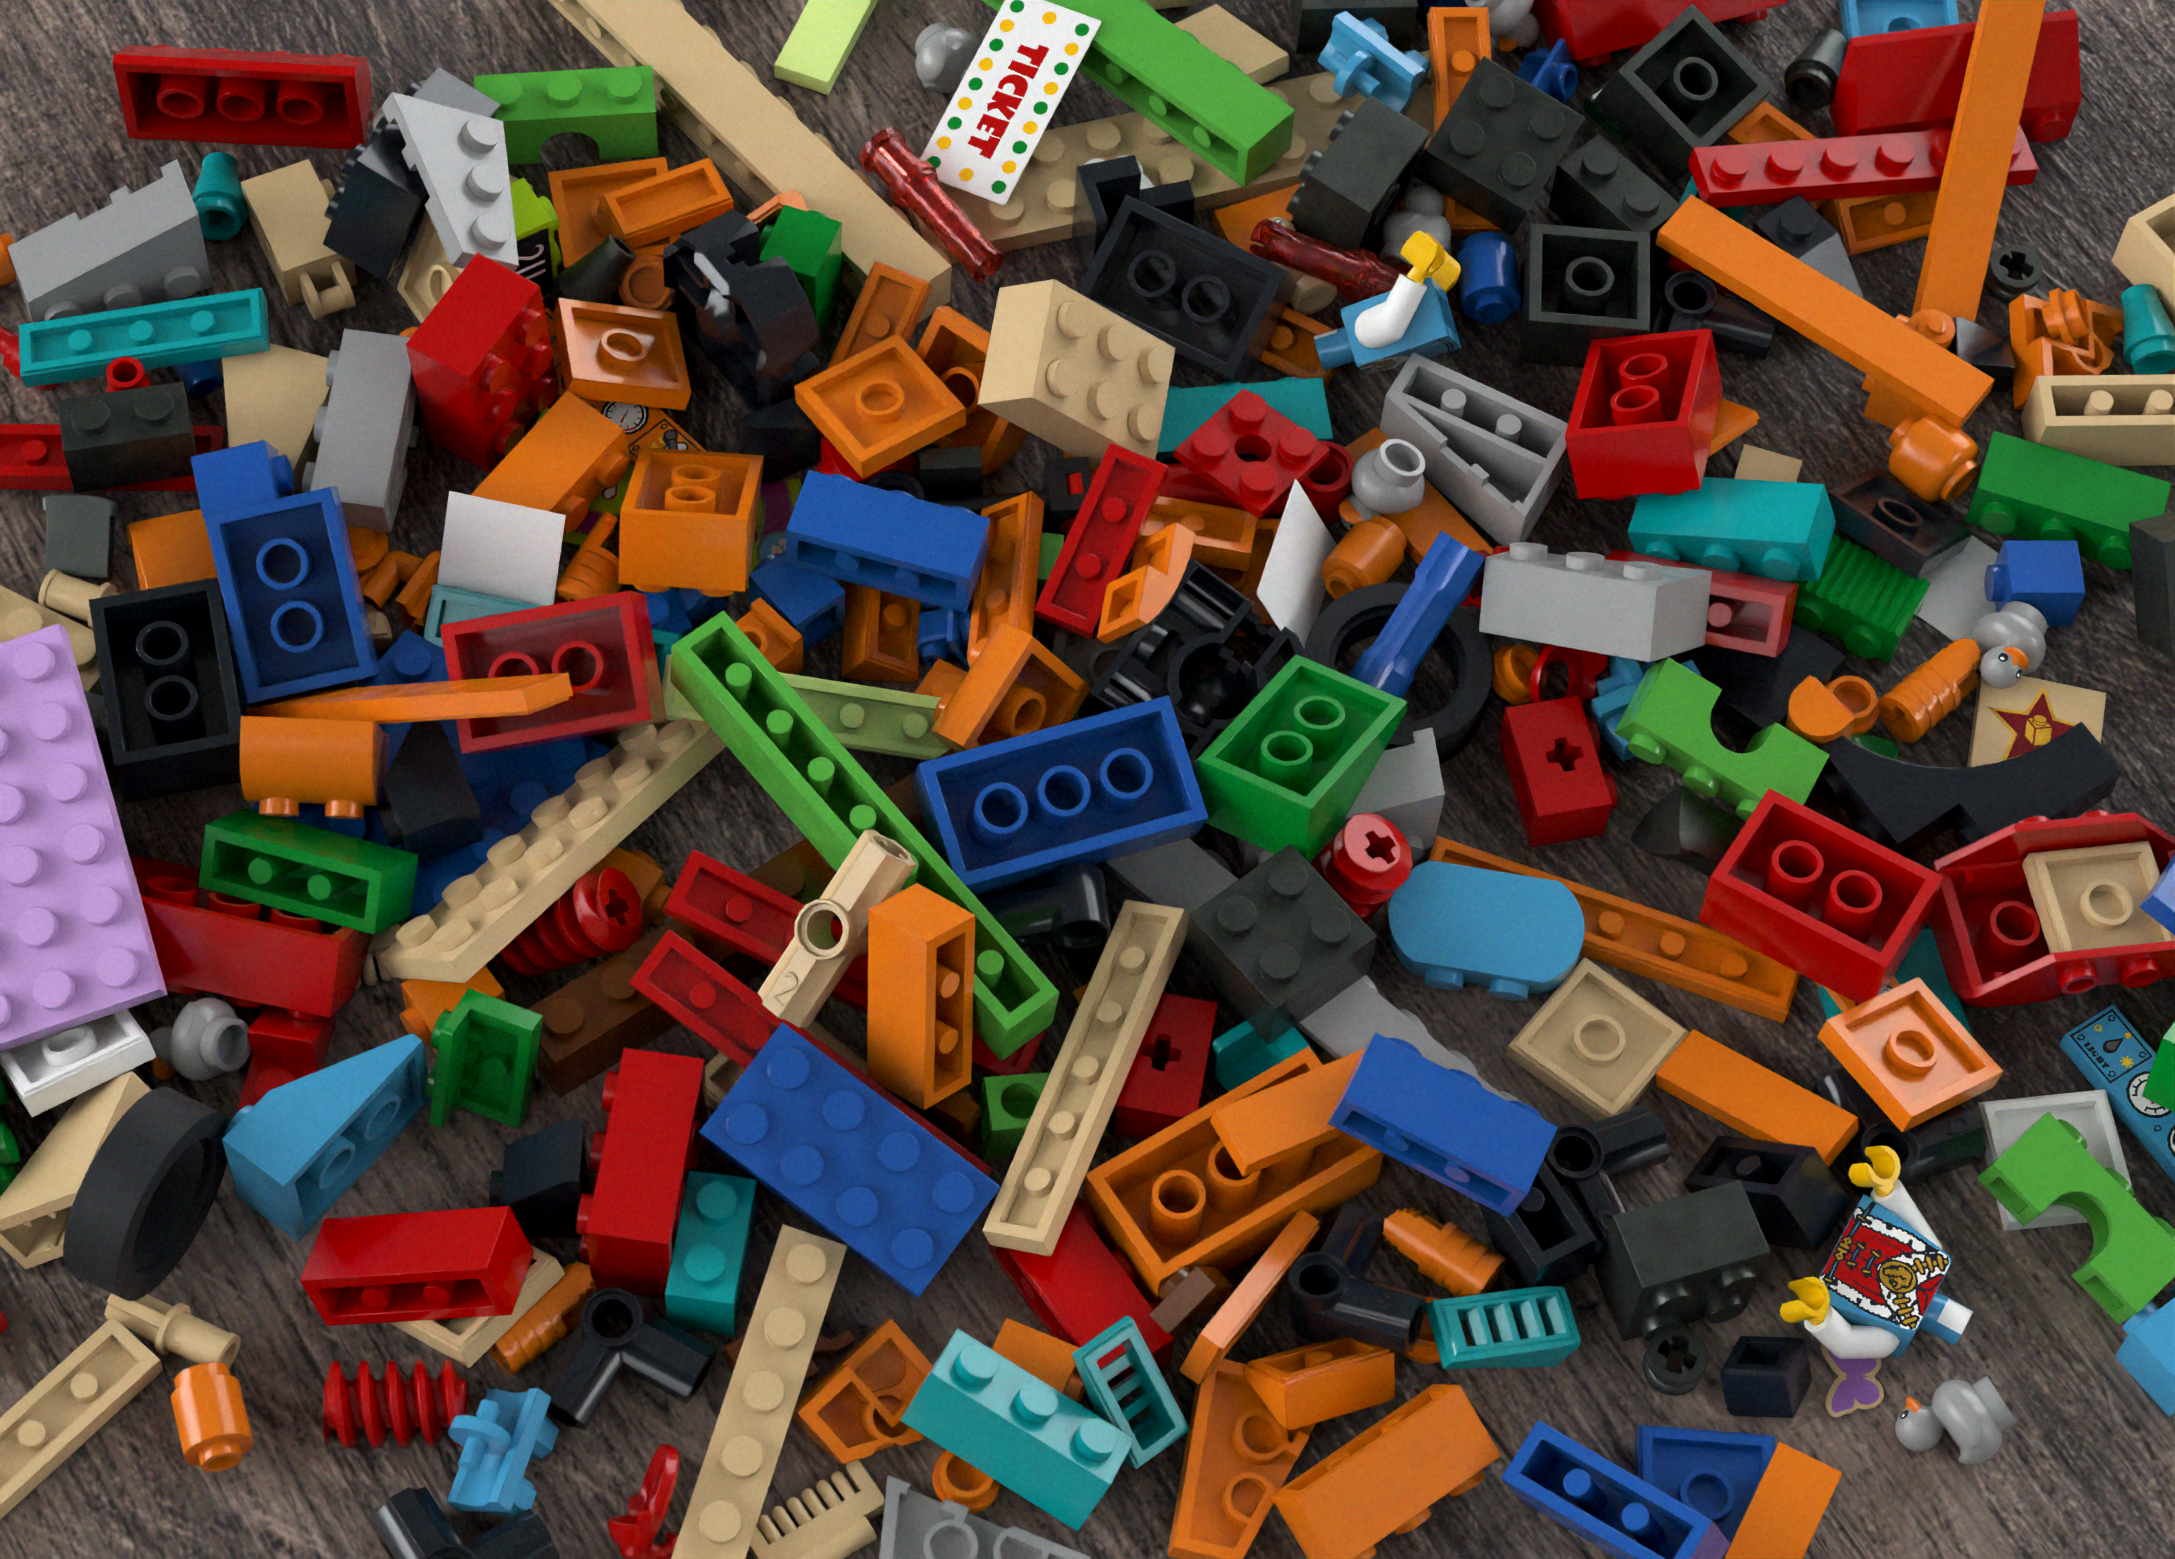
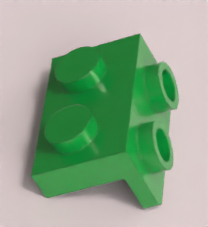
[425,988,543,1129]

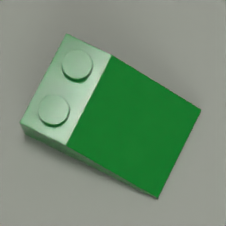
[1196,654,1408,863]

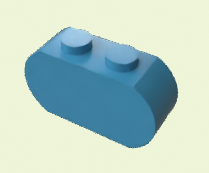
[1388,860,1585,1001]

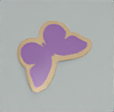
[1821,1343,1884,1418]

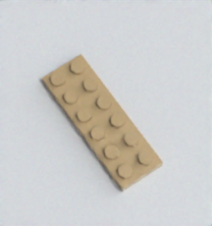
[379,719,726,983]

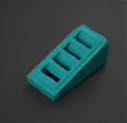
[1426,1286,1580,1369]
[1071,1315,1190,1469]

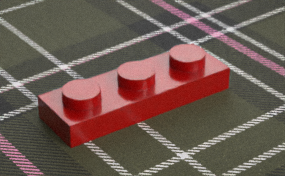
[1034,442,1169,640]

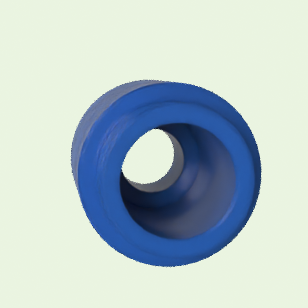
[1456,232,1521,324]

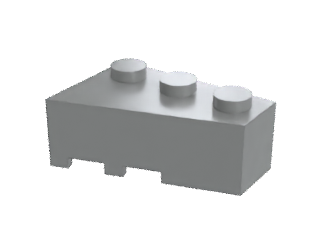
[8,159,213,323]
[302,328,420,533]
[1379,352,1570,546]
[1479,542,1712,662]
[1236,727,1445,874]

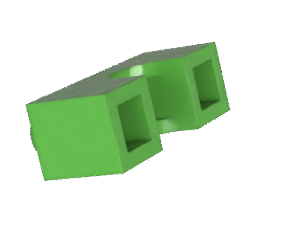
[474,65,658,165]
[1614,657,1829,822]
[1976,1111,2175,1325]

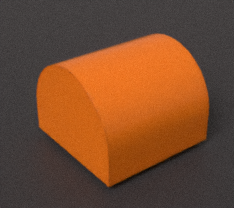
[1785,675,1855,748]

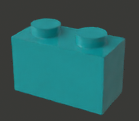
[665,1170,758,1336]

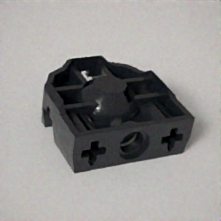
[663,209,820,413]
[1077,558,1309,777]

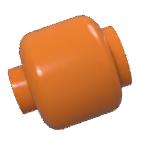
[1888,413,1980,503]

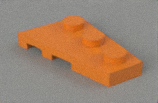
[1167,1359,1316,1559]

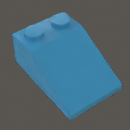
[222,1033,432,1243]

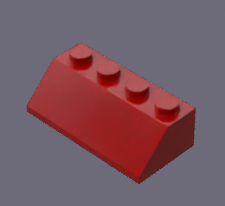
[1531,0,1787,67]
[1829,9,2081,143]
[112,45,373,150]
[130,855,373,1021]

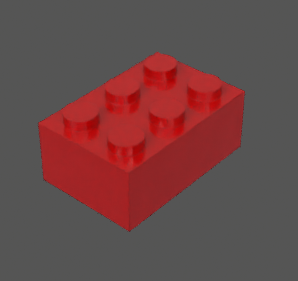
[406,252,559,473]
[1565,328,1723,501]
[440,590,667,755]
[1698,788,1943,1004]
[576,1048,708,1298]

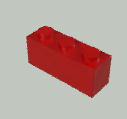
[1605,549,1799,658]
[988,1197,1175,1389]
[300,1206,534,1326]

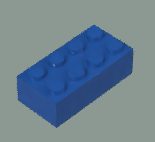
[911,695,1209,897]
[697,1022,1001,1299]

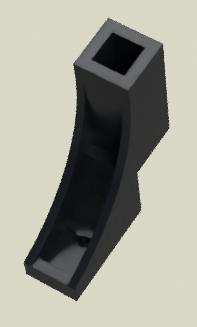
[1815,721,2122,857]

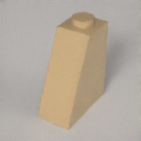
[222,343,332,496]
[0,1071,151,1269]

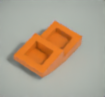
[1097,522,1196,644]

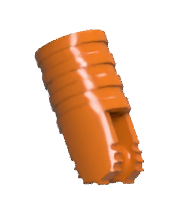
[554,511,623,604]
[1877,637,1982,743]
[1382,1207,1507,1297]
[487,1261,596,1376]

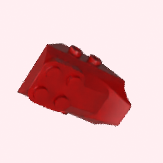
[1930,810,2175,1008]

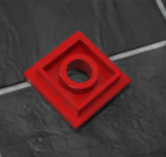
[1173,388,1330,519]

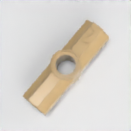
[757,830,916,1028]

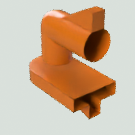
[359,550,441,633]

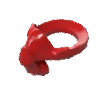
[1530,643,1608,705]
[607,1444,680,1559]

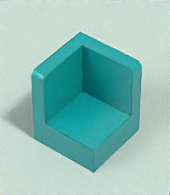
[1207,1021,1314,1094]

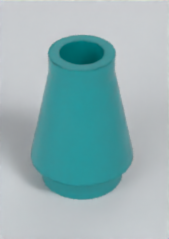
[191,152,247,241]
[2121,284,2175,375]

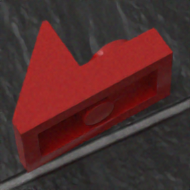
[236,1005,336,1114]

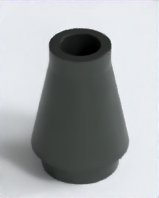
[1784,29,1847,110]
[550,234,637,304]

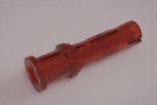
[858,127,1004,282]
[1250,219,1412,302]

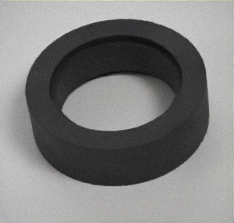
[1305,583,1493,764]
[63,1086,230,1301]

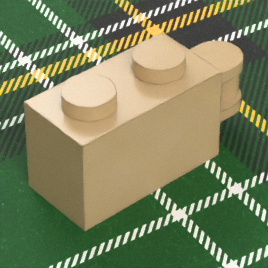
[241,159,357,320]

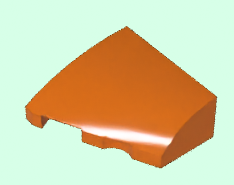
[2009,294,2123,410]
[792,1318,933,1464]

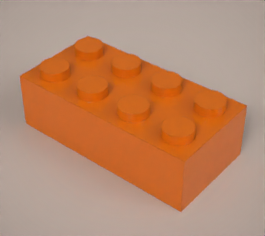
[1082,1046,1384,1304]

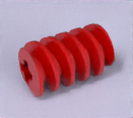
[1310,812,1413,924]
[500,867,643,977]
[323,1359,469,1448]

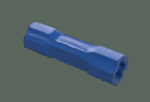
[1349,531,1485,699]

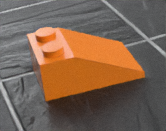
[618,447,764,597]

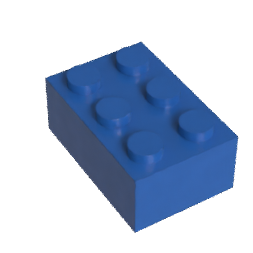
[203,486,379,704]

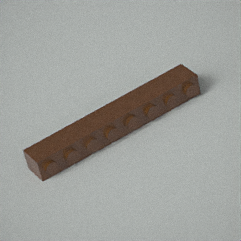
[528,748,956,1099]

